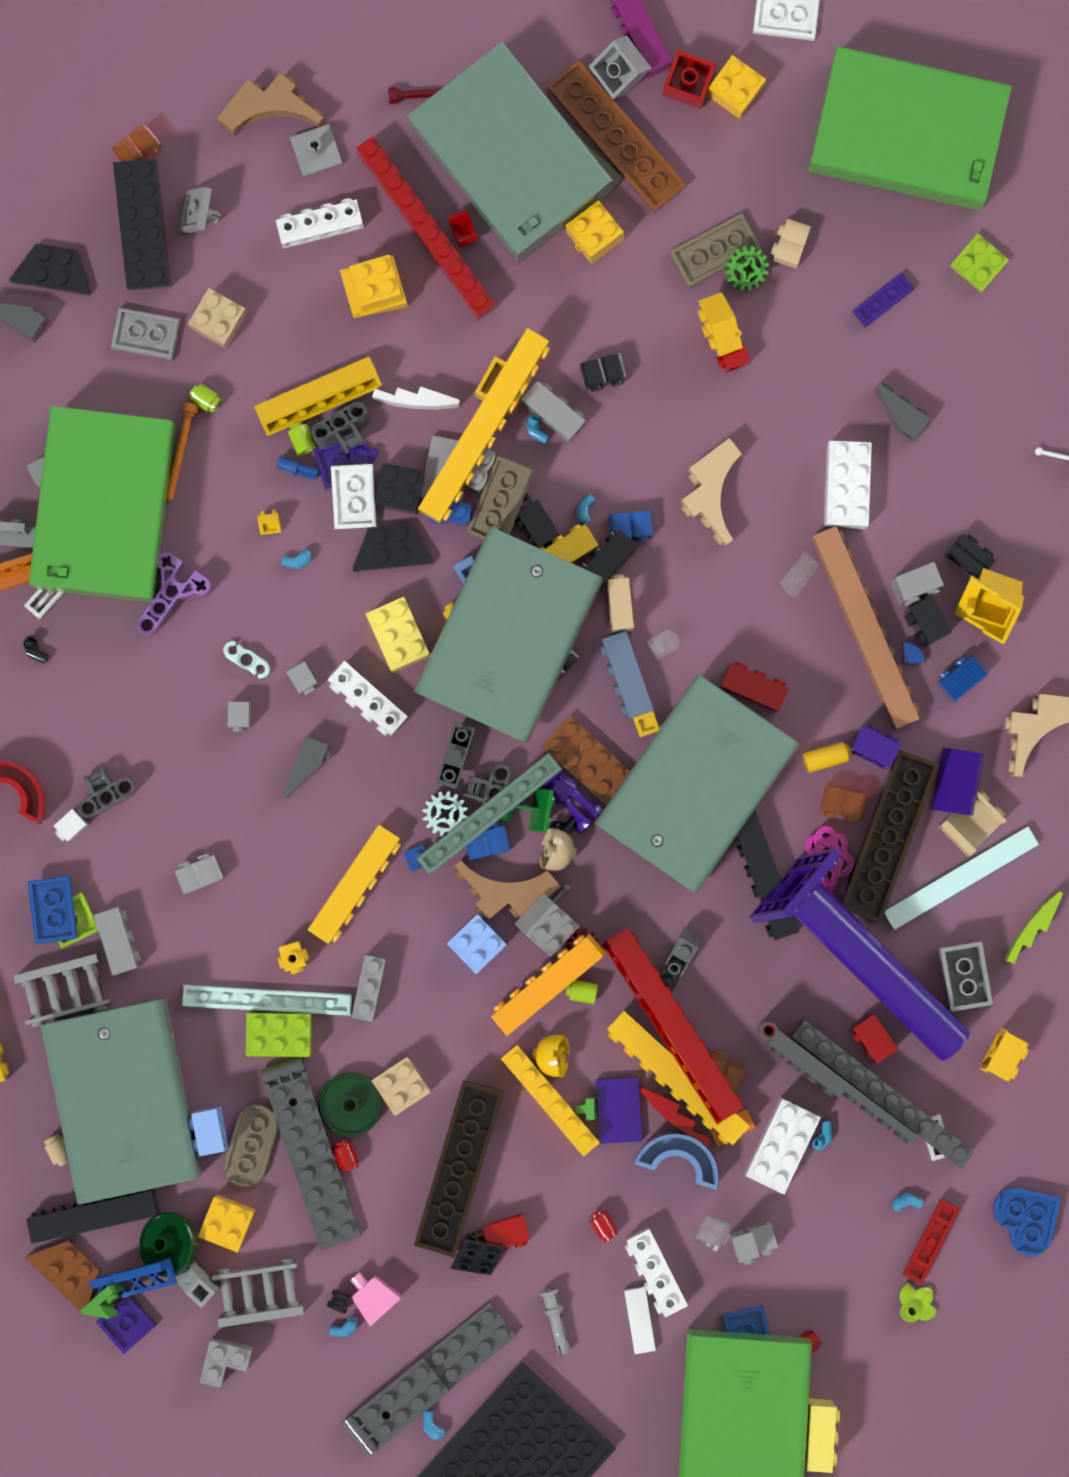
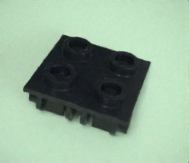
[451,1231,505,1275]

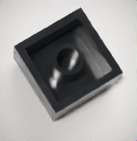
[375,463,424,515]
[904,595,952,648]

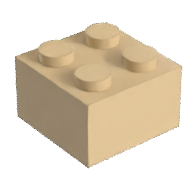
[188,288,247,349]
[371,1056,431,1116]

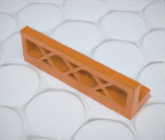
[0,554,32,591]

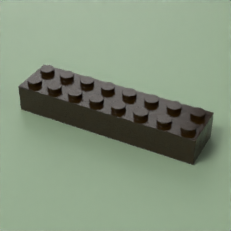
[841,750,939,923]
[414,1079,504,1258]

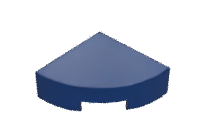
[902,643,925,664]

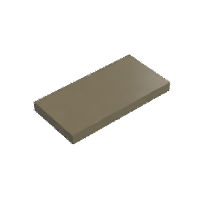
[669,213,762,289]
[466,455,535,540]

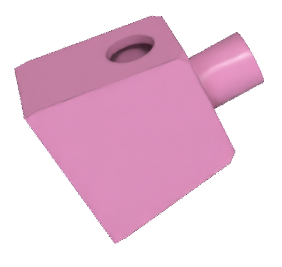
[350,1272,401,1326]

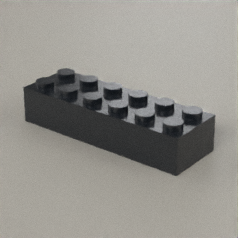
[113,158,171,291]

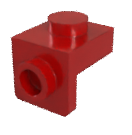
[448,210,479,248]

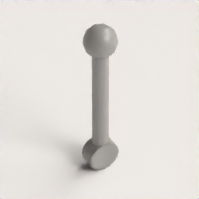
[552,883,571,903]

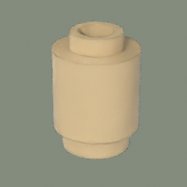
[44,1134,69,1167]

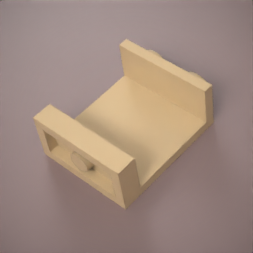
[938,791,1007,856]

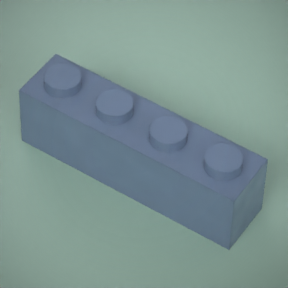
[599,631,654,720]

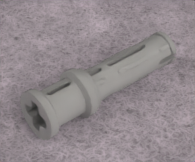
[540,1288,571,1355]

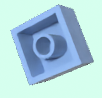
[447,914,507,974]
[189,1106,229,1156]

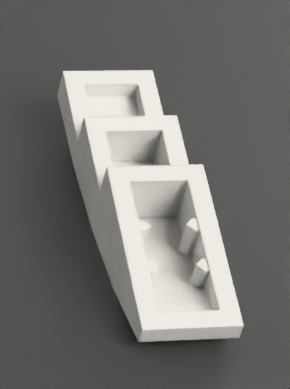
[372,387,460,410]

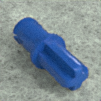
[276,455,319,481]

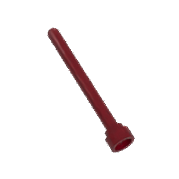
[388,87,442,104]

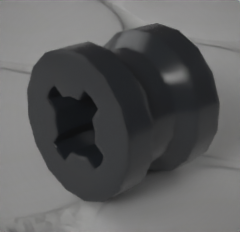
[327,1289,352,1313]

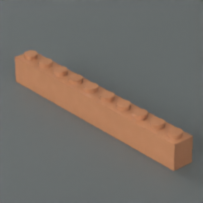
[811,526,921,730]

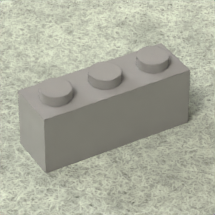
[521,380,585,443]
[94,907,141,976]
[351,955,387,1022]

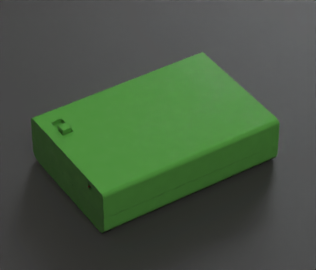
[807,46,1012,211]
[28,406,176,603]
[678,1329,812,1477]

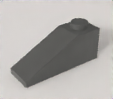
[0,303,48,342]
[283,737,332,798]

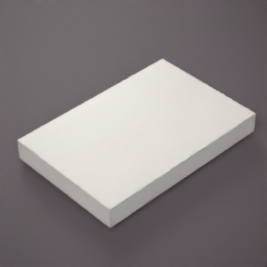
[753,0,820,41]
[331,464,376,529]

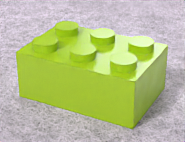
[246,1012,312,1057]

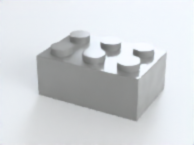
[937,941,993,1012]

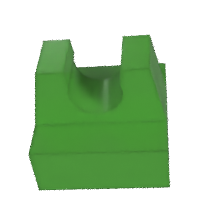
[575,1097,598,1120]

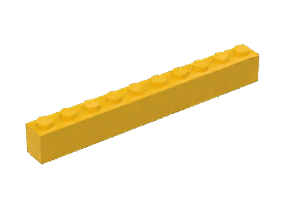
[418,328,550,524]

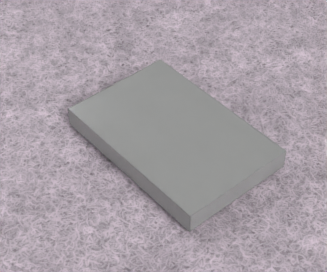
[111,307,181,361]
[420,435,465,503]

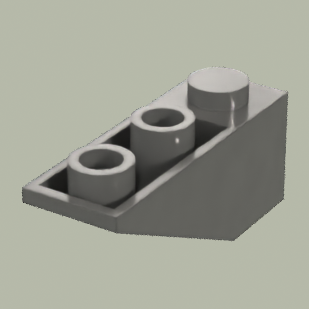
[875,383,930,442]
[659,927,703,992]

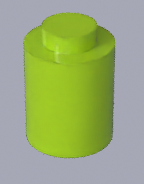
[288,422,317,456]
[566,980,598,1004]

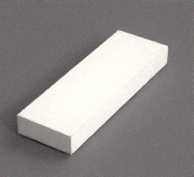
[624,1286,656,1354]

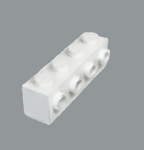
[276,198,364,249]
[328,661,408,736]
[624,1227,688,1317]

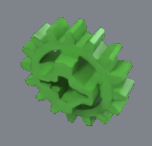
[723,245,769,291]

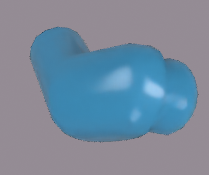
[526,414,550,444]
[576,494,596,525]
[281,549,312,570]
[812,1121,833,1150]
[892,1192,924,1212]
[329,1316,359,1337]
[423,1410,445,1440]

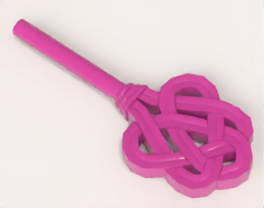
[805,826,854,896]

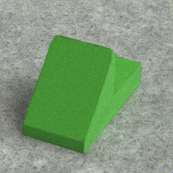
[80,1282,124,1319]

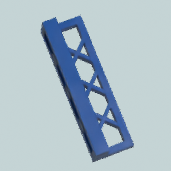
[89,1258,177,1299]

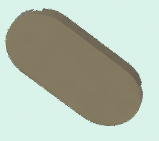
[224,1104,279,1188]

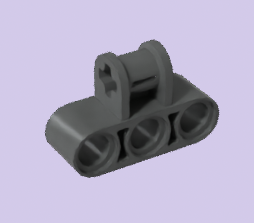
[311,402,369,454]
[463,764,511,806]
[78,766,137,818]

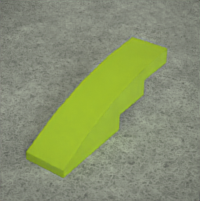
[1003,891,1063,964]

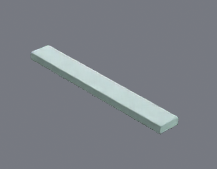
[884,826,1039,930]
[182,985,352,1016]

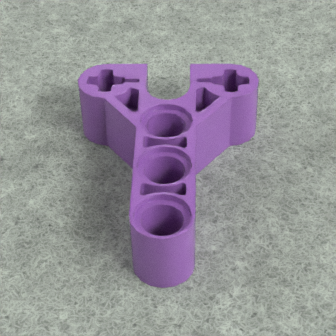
[137,552,212,636]

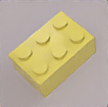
[366,597,430,673]
[805,1398,840,1473]

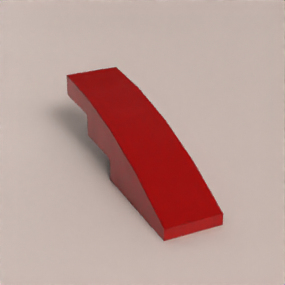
[639,1086,711,1146]

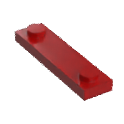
[902,1198,960,1285]

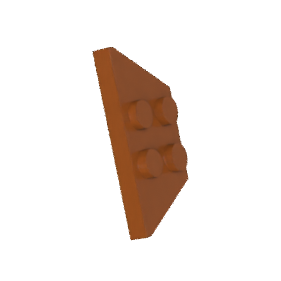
[25,1240,100,1315]

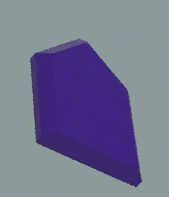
[313,442,379,489]

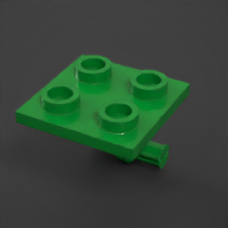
[502,789,555,833]

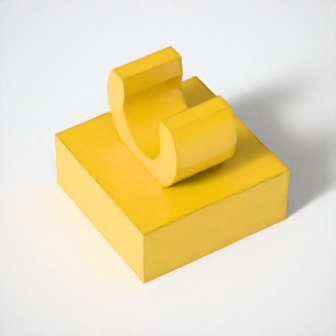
[257,509,281,535]
[633,711,659,738]

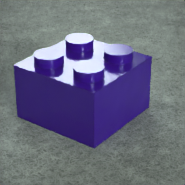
[850,725,902,770]

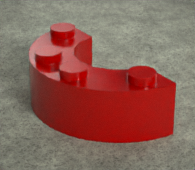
[0,761,47,824]

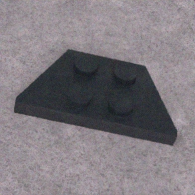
[10,244,90,296]
[353,523,433,572]

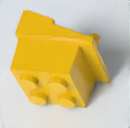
[340,255,408,318]
[954,568,1024,644]

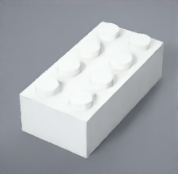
[824,441,872,529]
[744,1097,821,1194]

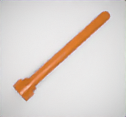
[167,402,199,502]

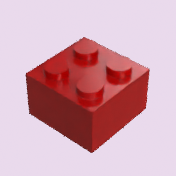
[662,50,716,109]

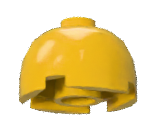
[533,1035,569,1077]

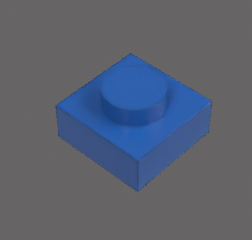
[403,844,425,872]

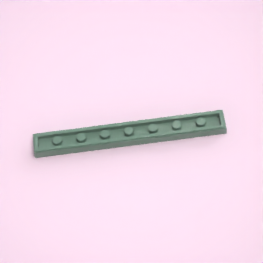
[416,753,562,875]

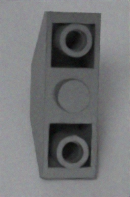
[436,722,475,789]

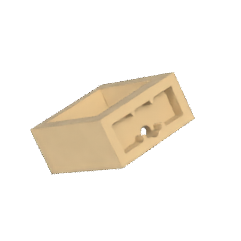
[607,575,634,634]

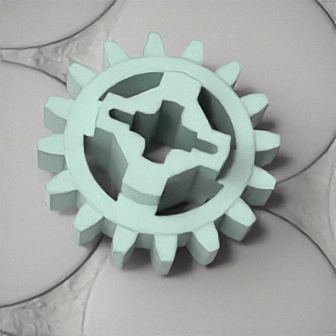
[422,791,468,837]

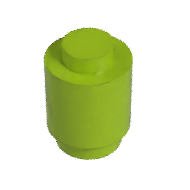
[189,384,222,413]

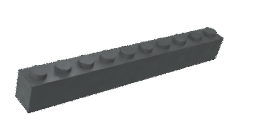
[790,1020,974,1169]

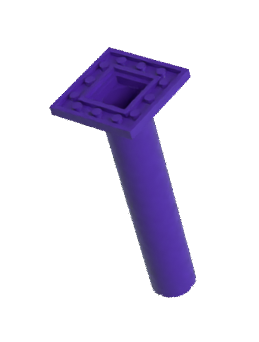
[749,848,970,1061]

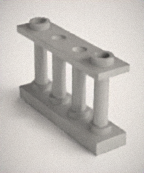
[13,954,111,1028]
[212,1258,305,1328]

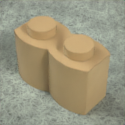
[771,219,811,269]

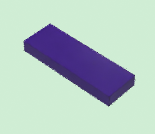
[852,273,915,328]

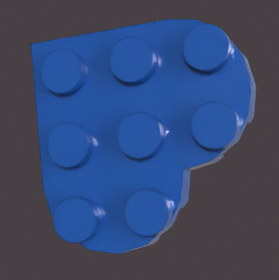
[993,1188,1061,1256]

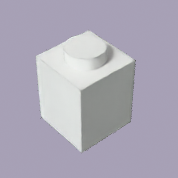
[54,809,89,842]

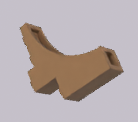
[217,73,325,136]
[454,860,560,919]

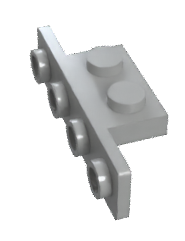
[0,519,36,548]

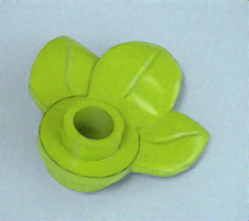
[899,1282,937,1323]

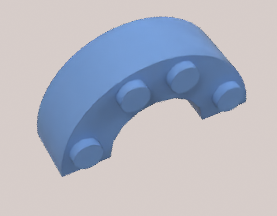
[634,1132,718,1190]

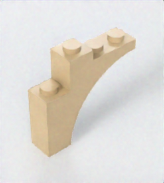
[681,438,742,547]
[1004,694,1069,777]

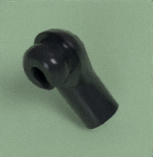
[23,636,49,664]
[549,816,577,835]

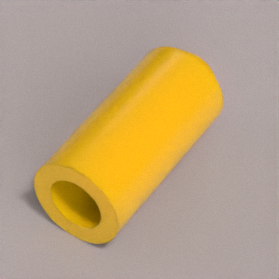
[802,741,852,773]

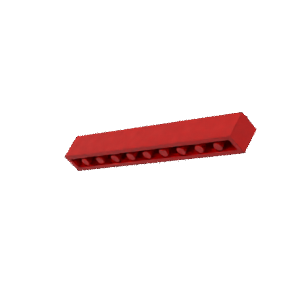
[356,136,495,321]
[602,928,743,1125]

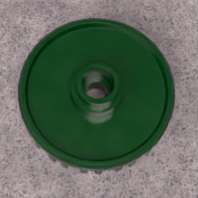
[319,1072,383,1136]
[139,1212,200,1277]

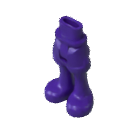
[543,772,606,835]

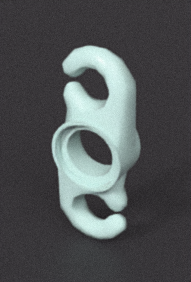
[223,641,270,679]

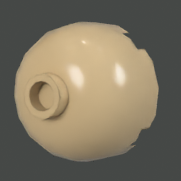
[540,828,577,871]

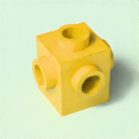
[277,941,309,975]

